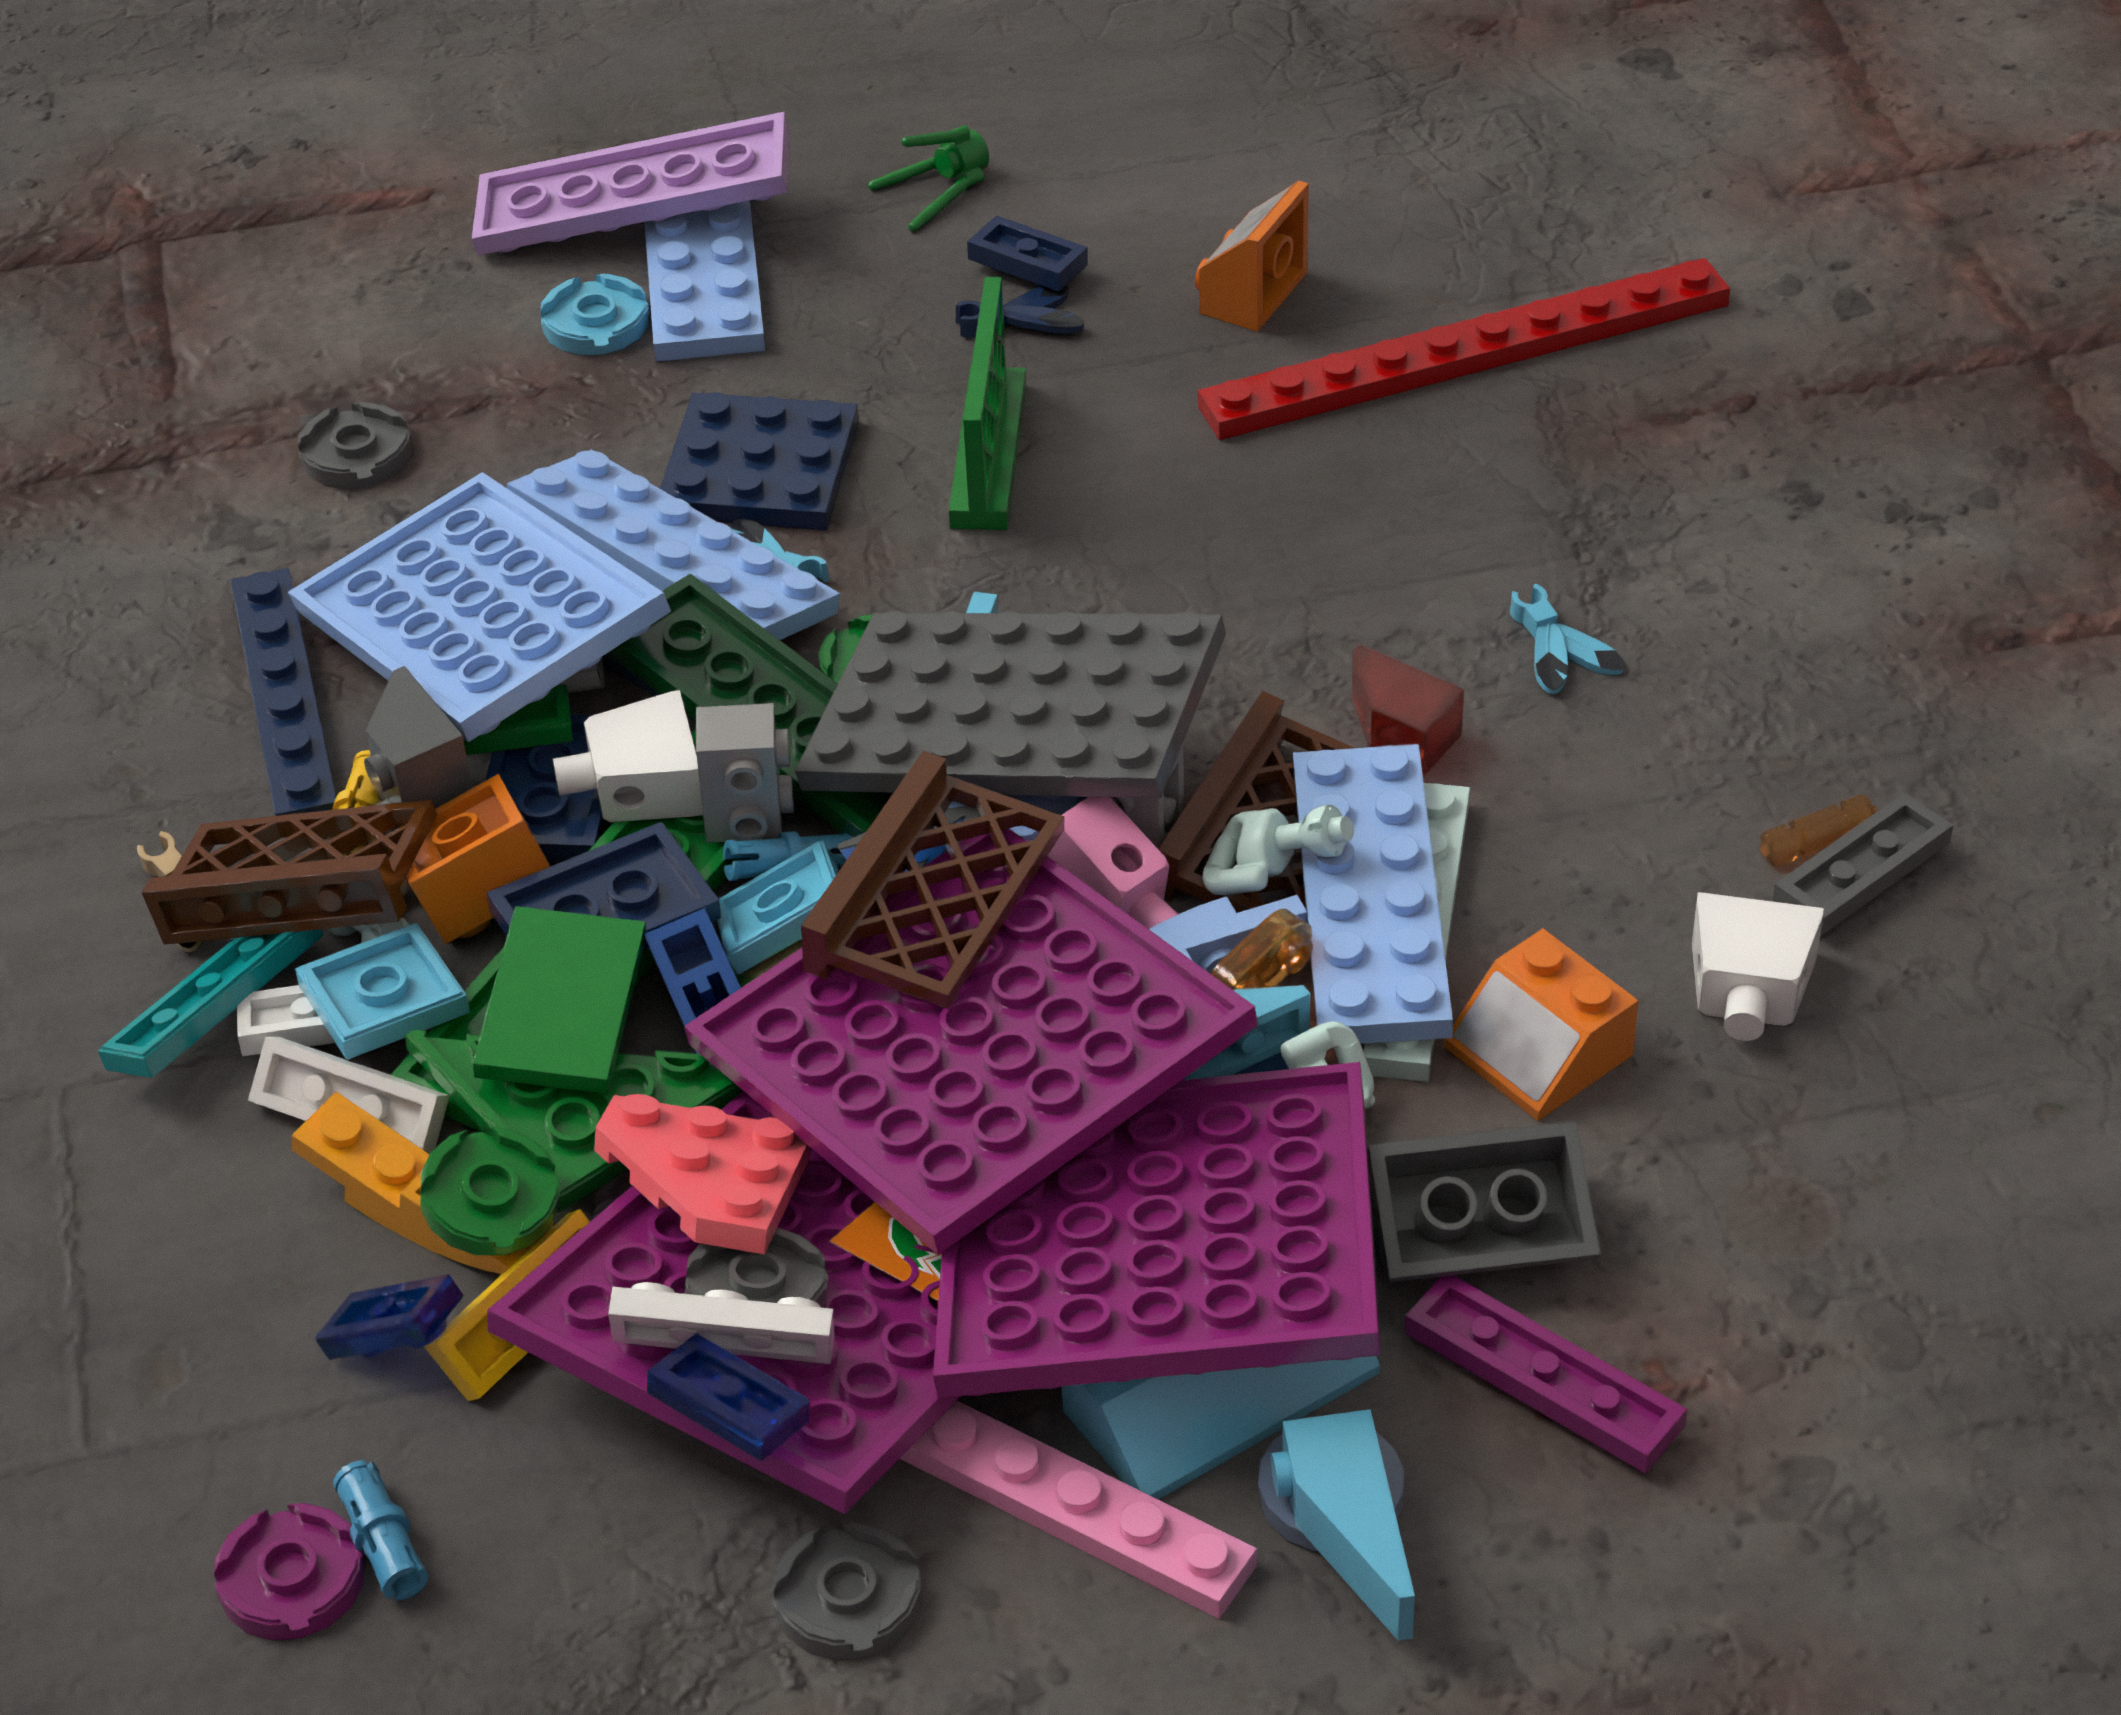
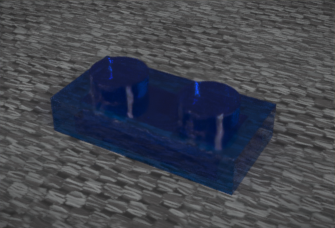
[314,1274,464,1360]
[647,1333,810,1461]

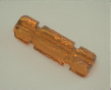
[1759,794,1877,867]

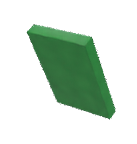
[473,906,646,1094]

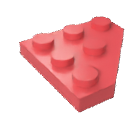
[594,1094,812,1255]

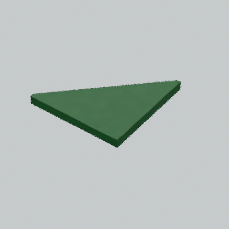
[405,1030,743,1213]

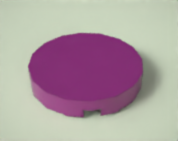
[214,1503,365,1641]

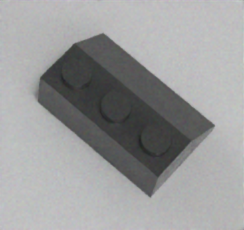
[1368,1121,1601,1283]

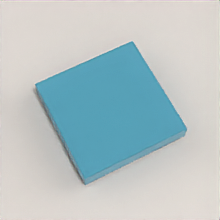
[717,841,839,975]
[295,923,470,1060]

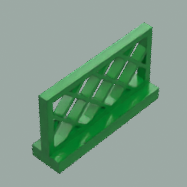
[949,277,1027,530]

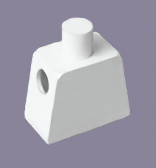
[553,690,703,822]
[1692,892,1824,1041]

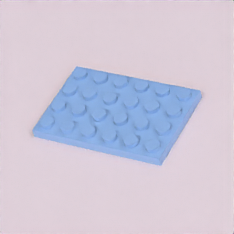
[288,472,671,742]

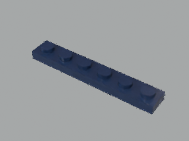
[230,568,336,816]

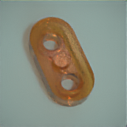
[1211,909,1313,990]

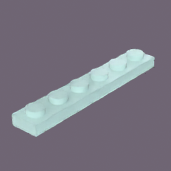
[1364,783,1470,1082]

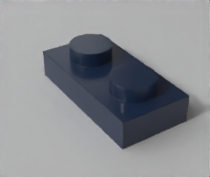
[967,215,1088,292]

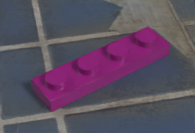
[1404,1275,1687,1474]

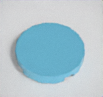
[540,274,650,355]

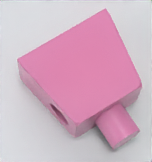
[1049,797,1178,929]

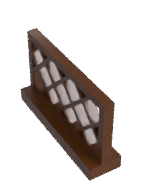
[1158,691,1354,913]
[801,751,1065,1009]
[142,799,437,945]

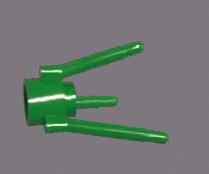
[868,125,990,232]

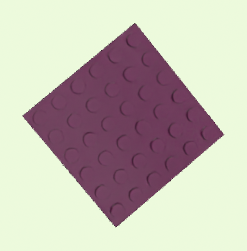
[684,829,1258,1255]
[933,1062,1381,1398]
[487,1091,961,1514]

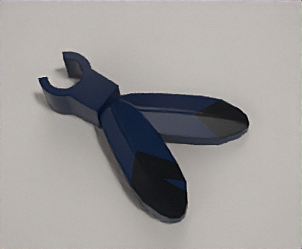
[955,286,1084,338]

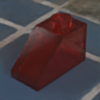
[1351,644,1464,777]

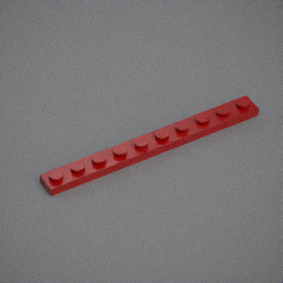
[1198,258,1730,440]

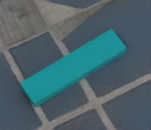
[98,929,324,1078]

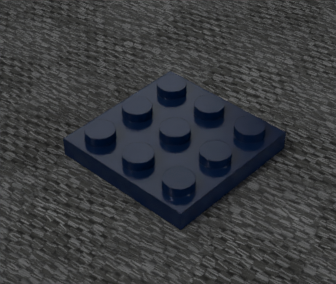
[660,392,859,530]

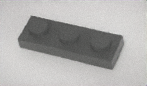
[1772,792,1953,936]

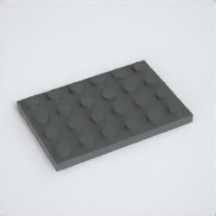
[795,611,1226,798]

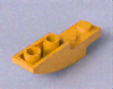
[291,1092,554,1274]

